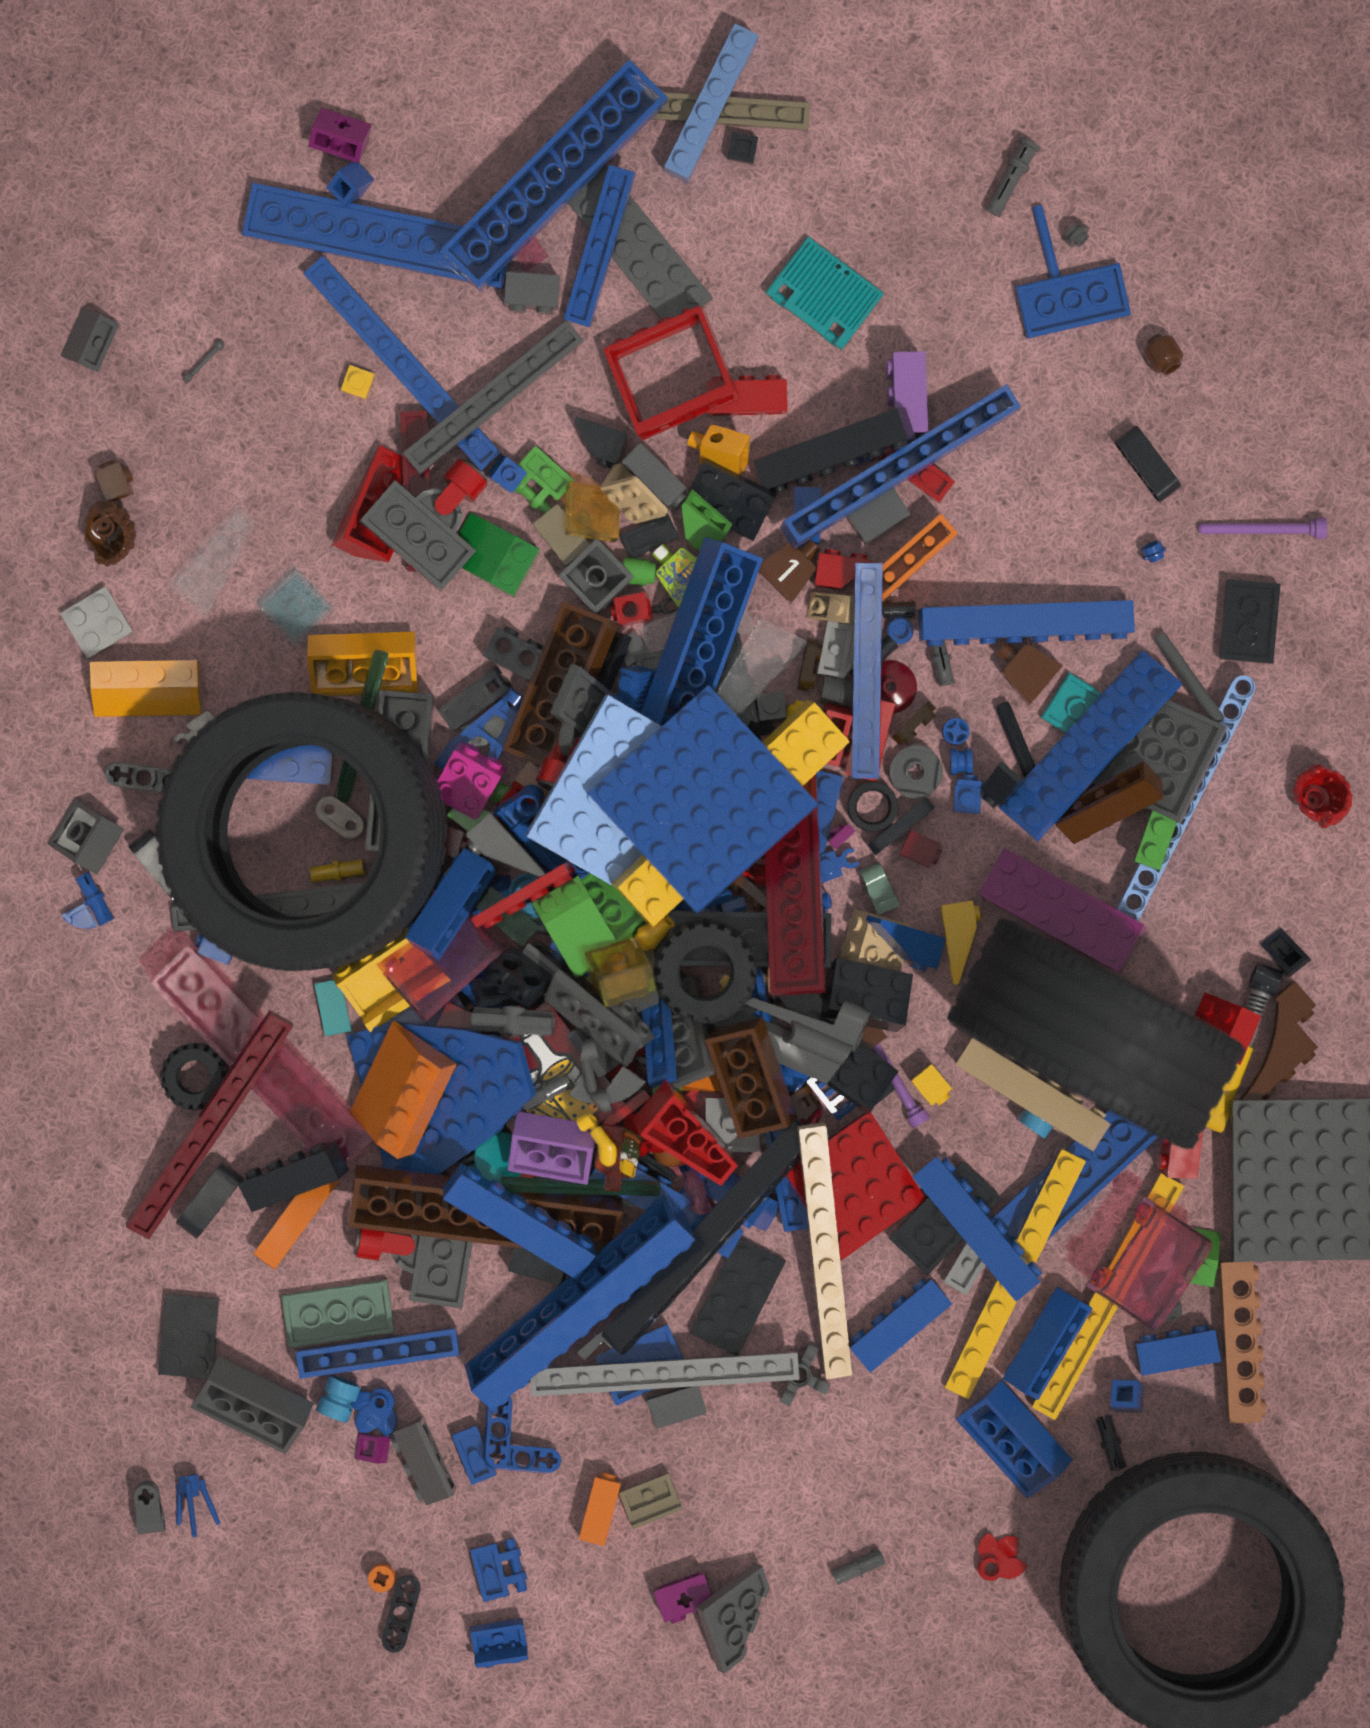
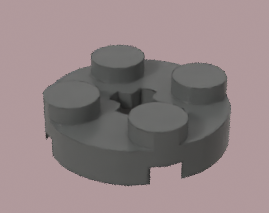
[889,745,943,799]

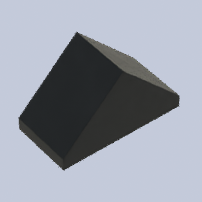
[1260,928,1311,977]

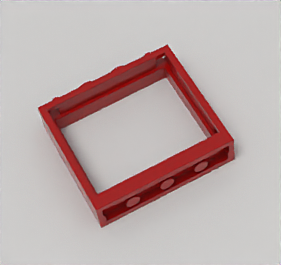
[603,306,740,440]

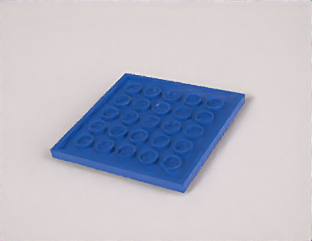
[587,685,818,914]

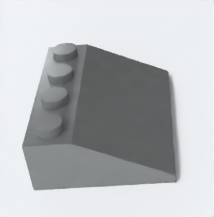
[466,813,546,877]

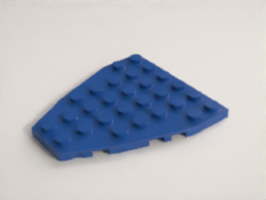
[347,1022,536,1175]

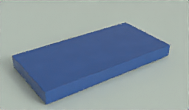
[1015,263,1131,339]

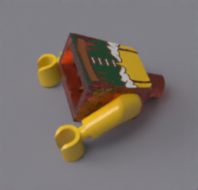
[576,1114,643,1192]

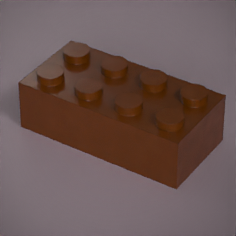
[705,1017,796,1138]

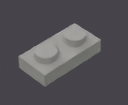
[943,1242,985,1296]

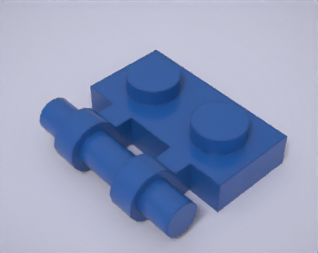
[470,1538,528,1602]

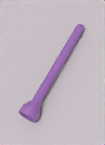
[1198,518,1327,539]
[872,1043,930,1129]

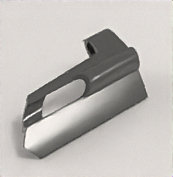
[714,997,871,1084]

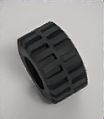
[160,1043,229,1110]

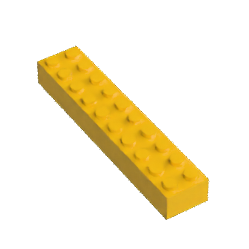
[612,700,849,927]

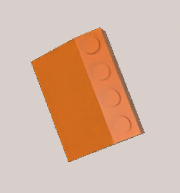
[350,1021,457,1159]

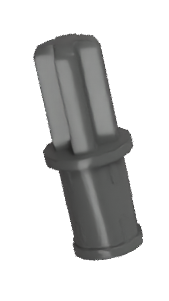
[522,1073,573,1110]
[831,1550,885,1585]

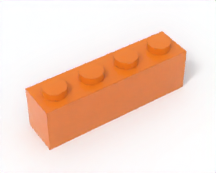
[882,513,958,603]

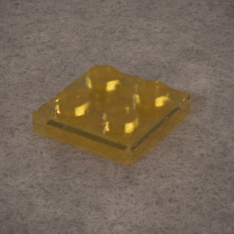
[565,481,620,542]

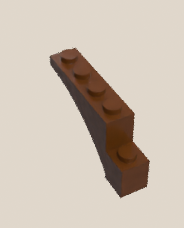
[1230,981,1318,1109]

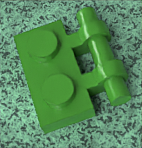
[514,446,575,514]

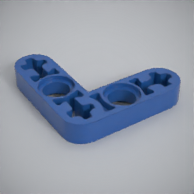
[483,1396,561,1474]

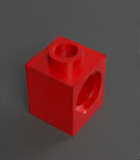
[611,592,653,627]

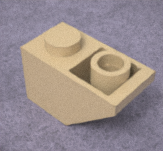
[807,592,855,626]

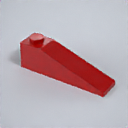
[332,445,403,562]

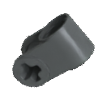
[134,1481,166,1535]

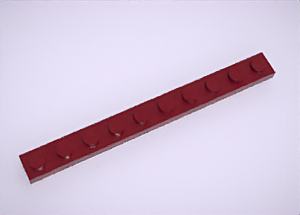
[126,1010,293,1239]

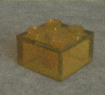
[585,937,656,1007]

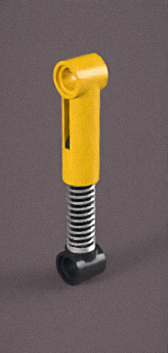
[1205,962,1283,1133]

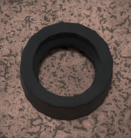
[847,781,898,832]

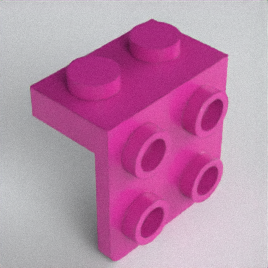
[438,742,507,819]

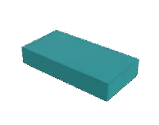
[314,980,352,1036]

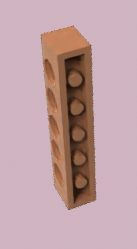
[1218,1260,1266,1424]

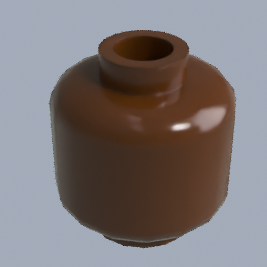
[1144,334,1184,375]

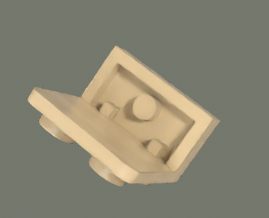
[600,463,668,524]
[840,909,912,972]

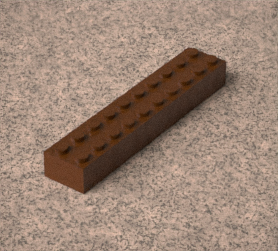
[348,1165,623,1253]

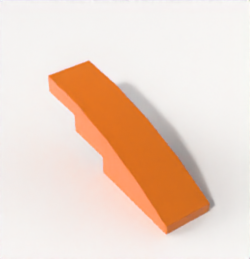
[253,1179,341,1270]

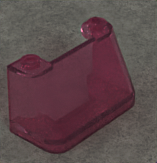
[382,912,505,1023]
[1086,1197,1212,1329]

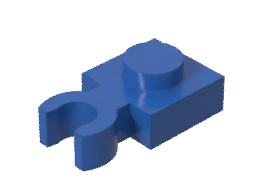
[820,848,859,883]

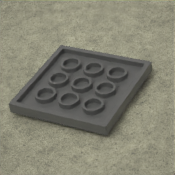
[1092,700,1227,824]

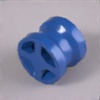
[942,718,969,745]
[950,748,973,775]

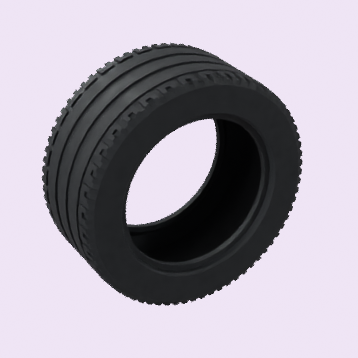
[155,692,447,971]
[947,919,1246,1149]
[1059,1452,1345,1728]

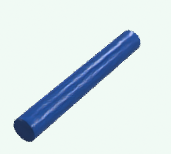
[1032,205,1060,284]

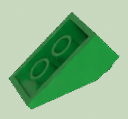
[458,513,540,598]

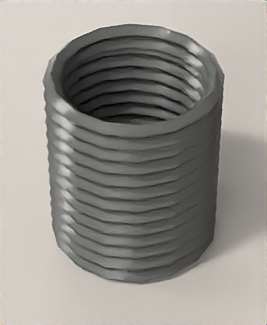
[820,675,854,710]

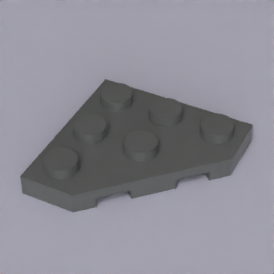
[696,1563,770,1674]

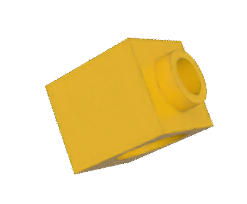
[910,1063,952,1106]

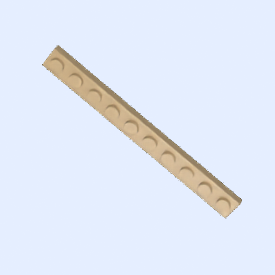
[797,1122,852,1379]

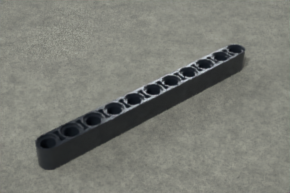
[602,1120,803,1355]

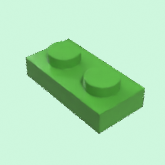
[1134,811,1177,870]

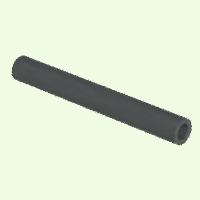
[1154,633,1225,723]

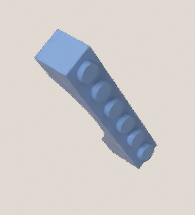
[664,24,759,183]

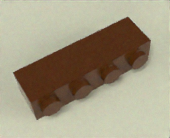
[1055,761,1163,844]

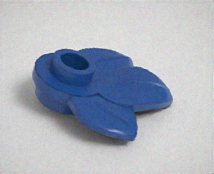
[350,1388,398,1437]

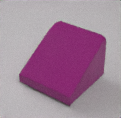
[355,1433,391,1464]

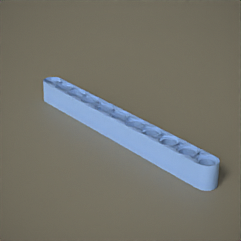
[1115,675,1255,921]

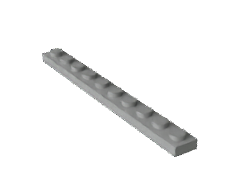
[530,1352,800,1396]

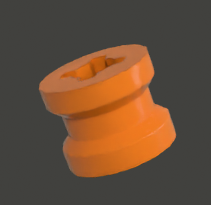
[368,1563,396,1592]

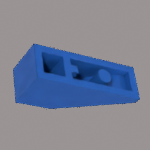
[866,915,946,971]

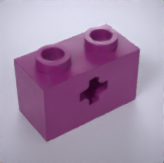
[308,108,372,163]
[653,1570,713,1624]

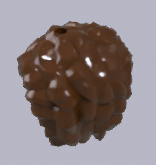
[84,500,136,567]

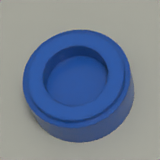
[887,618,914,644]

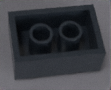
[821,958,913,1032]

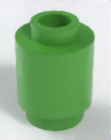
[621,557,656,586]

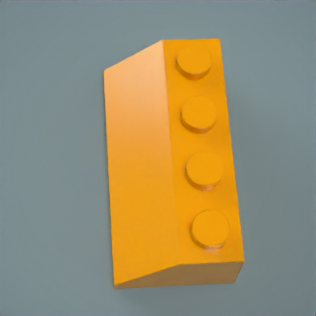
[307,631,418,696]
[90,660,201,717]

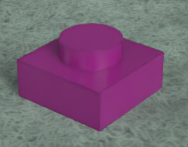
[828,824,855,850]

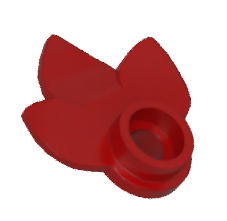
[977,1533,1027,1581]

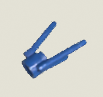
[176,1474,221,1537]

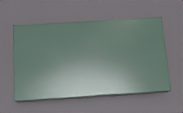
[281,1279,395,1348]

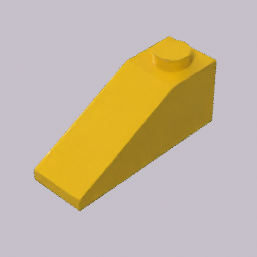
[940,901,981,985]

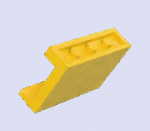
[331,917,450,1033]

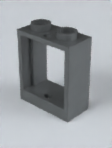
[622,443,687,511]

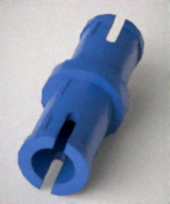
[75,871,115,926]

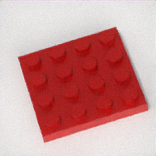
[786,1112,926,1260]

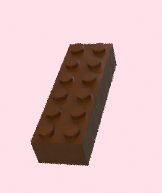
[503,601,619,766]

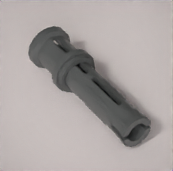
[985,137,1041,217]

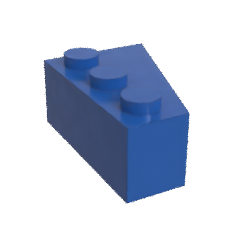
[689,1171,780,1231]

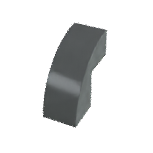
[570,1066,645,1104]

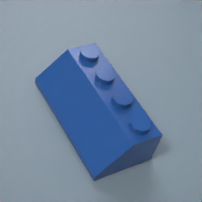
[956,1380,1073,1498]

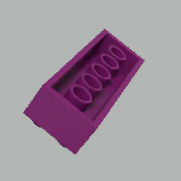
[978,848,1147,975]

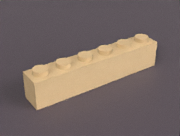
[956,1038,1111,1151]

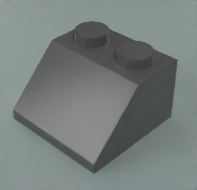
[558,539,634,615]
[48,799,124,874]

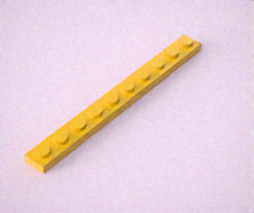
[945,1148,1086,1399]
[1031,1173,1184,1420]

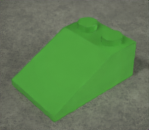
[532,876,622,978]

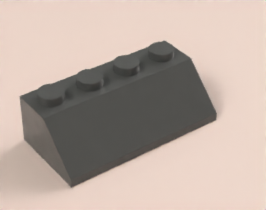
[190,1356,314,1454]

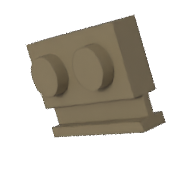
[619,1472,683,1529]

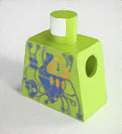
[652,544,697,609]

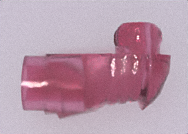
[682,1171,714,1215]

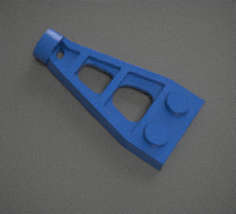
[434,688,524,770]

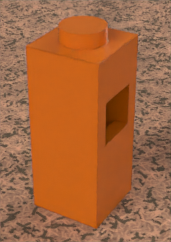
[579,1472,621,1546]

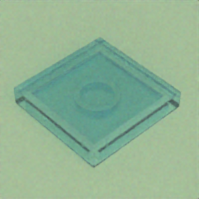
[258,569,334,645]

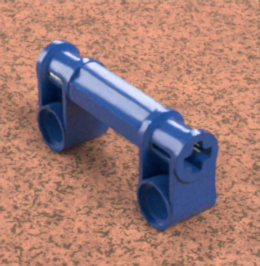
[493,785,589,886]

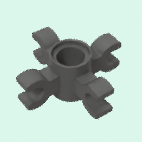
[780,1343,830,1406]

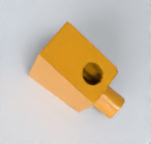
[687,424,750,476]

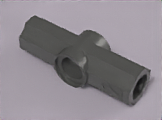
[471,1006,556,1037]

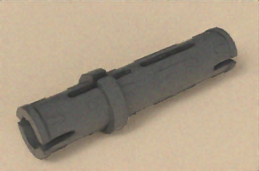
[925,605,956,687]

